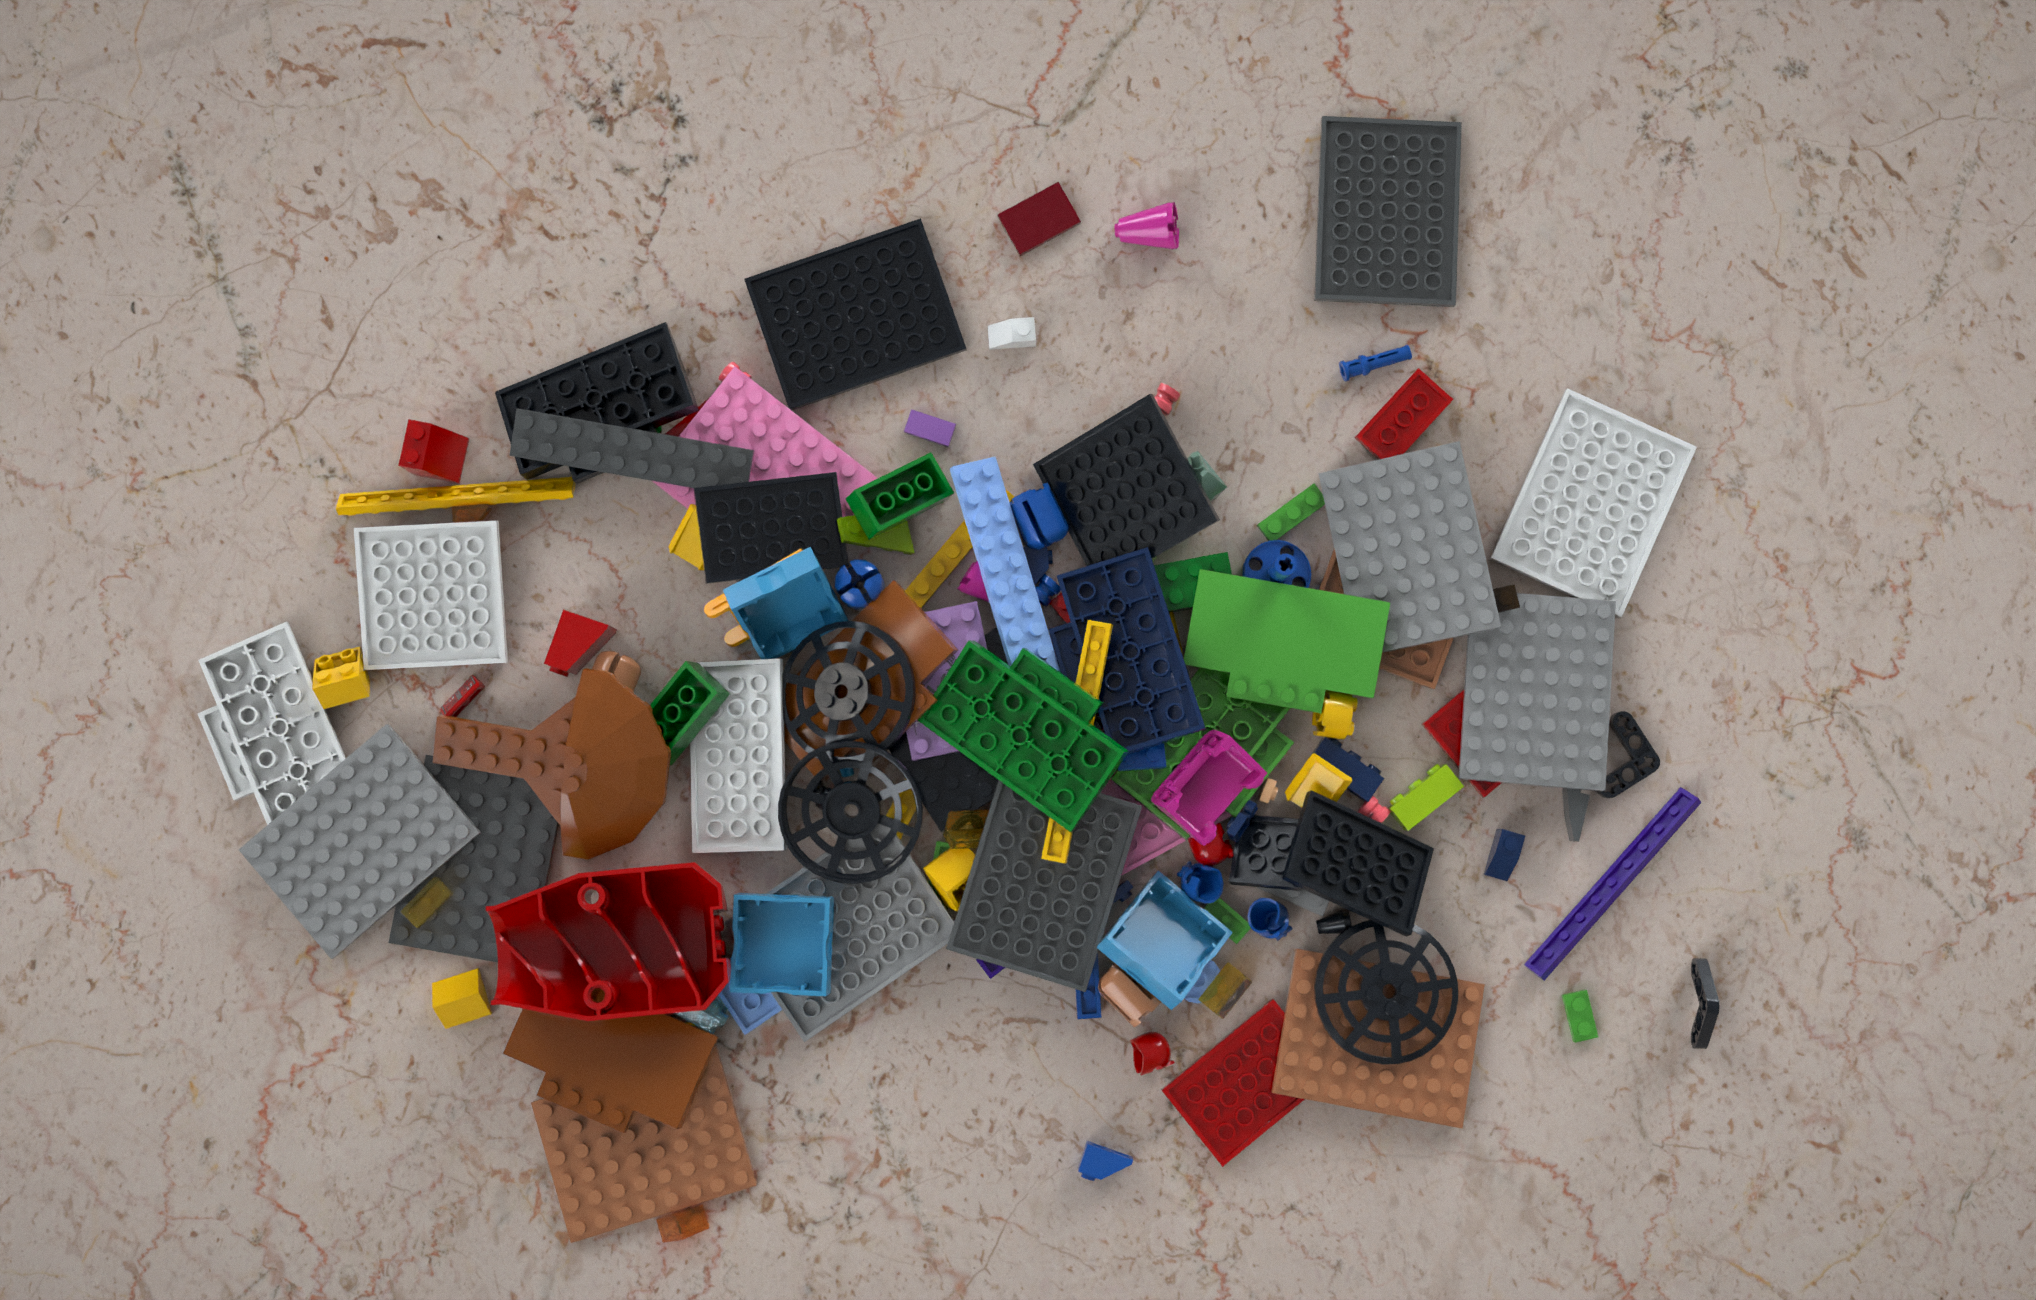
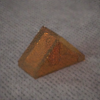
[451,504,492,523]
[656,1204,710,1243]

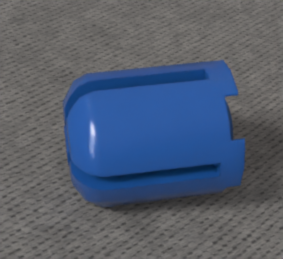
[1009,483,1068,550]
[835,559,885,611]

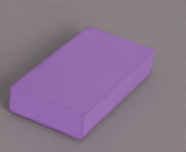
[904,409,956,447]

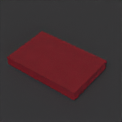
[997,182,1081,256]

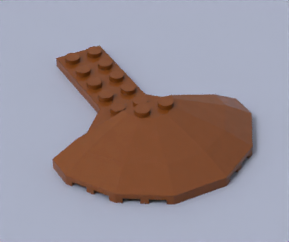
[433,668,671,860]

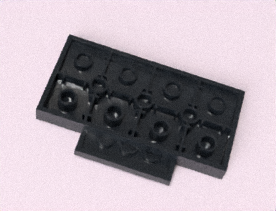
[495,322,699,484]

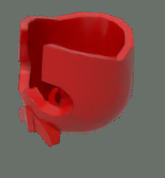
[1188,822,1233,866]
[1130,1032,1175,1076]

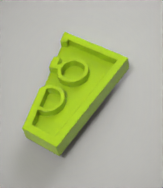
[837,515,915,555]

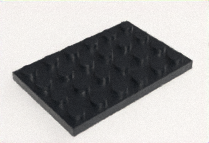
[693,472,849,584]
[1282,790,1434,937]

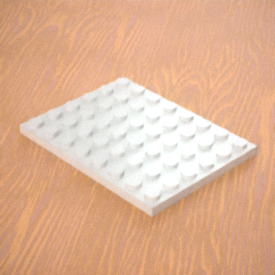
[1490,388,1697,618]

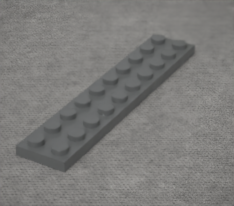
[509,408,754,488]

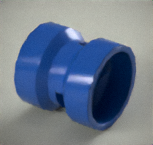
[1035,574,1061,607]

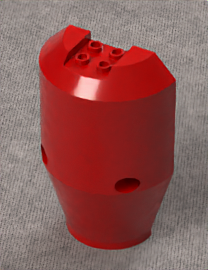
[486,862,731,1021]

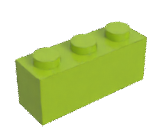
[1388,763,1464,831]

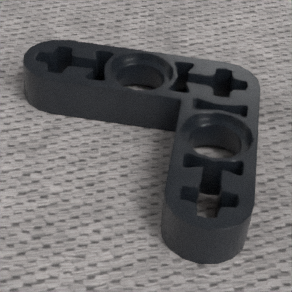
[1597,711,1660,798]
[1691,958,1720,1049]

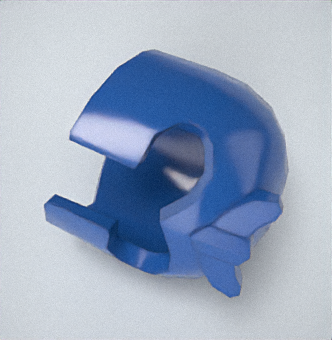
[1177,861,1224,904]
[1247,898,1293,941]

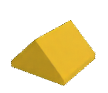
[432,968,492,1029]

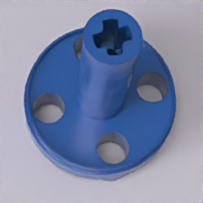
[1242,540,1311,588]

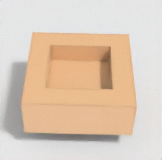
[1257,778,1278,804]

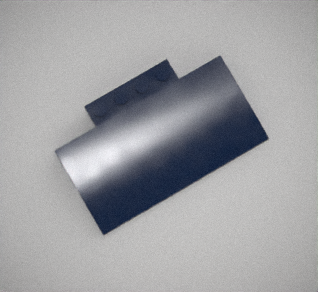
[1048,547,1205,755]

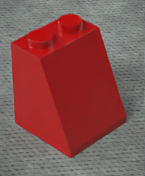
[398,419,469,484]
[544,610,617,677]

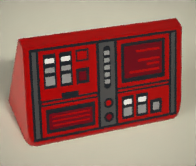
[440,675,485,717]

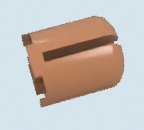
[592,651,641,691]
[1097,963,1161,1027]

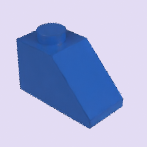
[1078,1141,1133,1181]

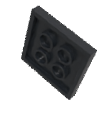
[1229,815,1302,891]

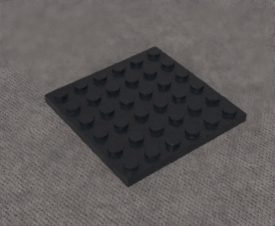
[1033,394,1220,566]

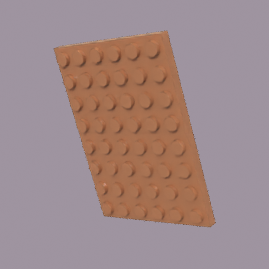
[1272,949,1485,1129]
[531,1045,757,1243]

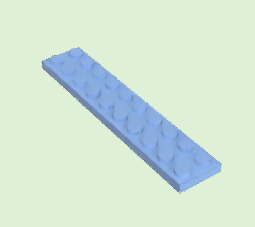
[950,456,1061,673]

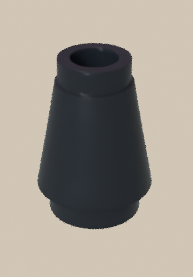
[1316,910,1352,934]

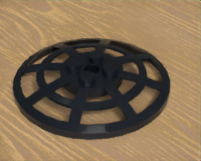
[782,621,916,763]
[778,741,923,884]
[1314,920,1459,1065]

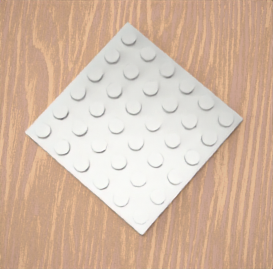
[354,521,508,670]

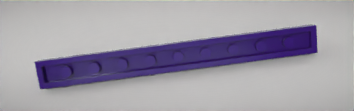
[1524,787,1701,981]

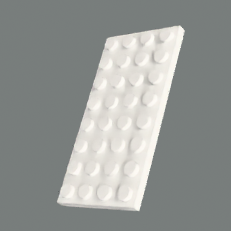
[690,659,787,853]

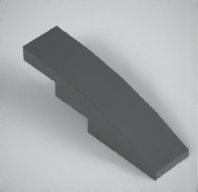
[1562,788,1590,842]

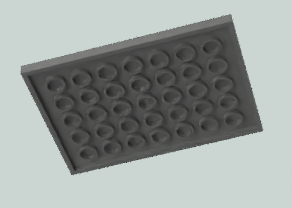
[1314,116,1462,307]
[388,755,559,963]
[946,780,1142,992]

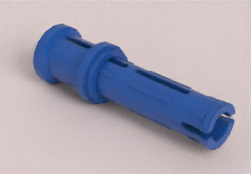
[1339,345,1412,382]

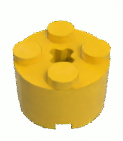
[1312,690,1358,740]

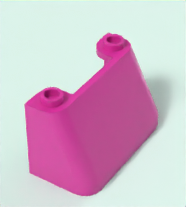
[1151,730,1267,846]

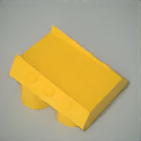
[668,504,704,570]
[1285,753,1352,808]

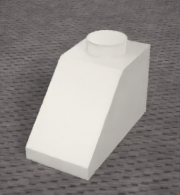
[988,317,1036,350]

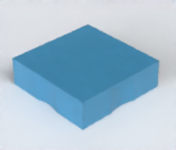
[723,547,849,659]
[1096,870,1233,1010]
[730,893,834,996]

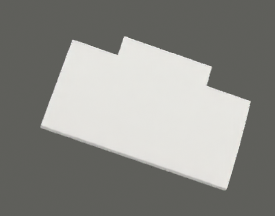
[198,622,346,825]

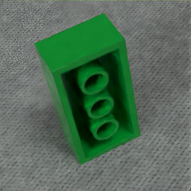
[846,452,954,540]
[1154,552,1232,612]
[650,661,730,766]

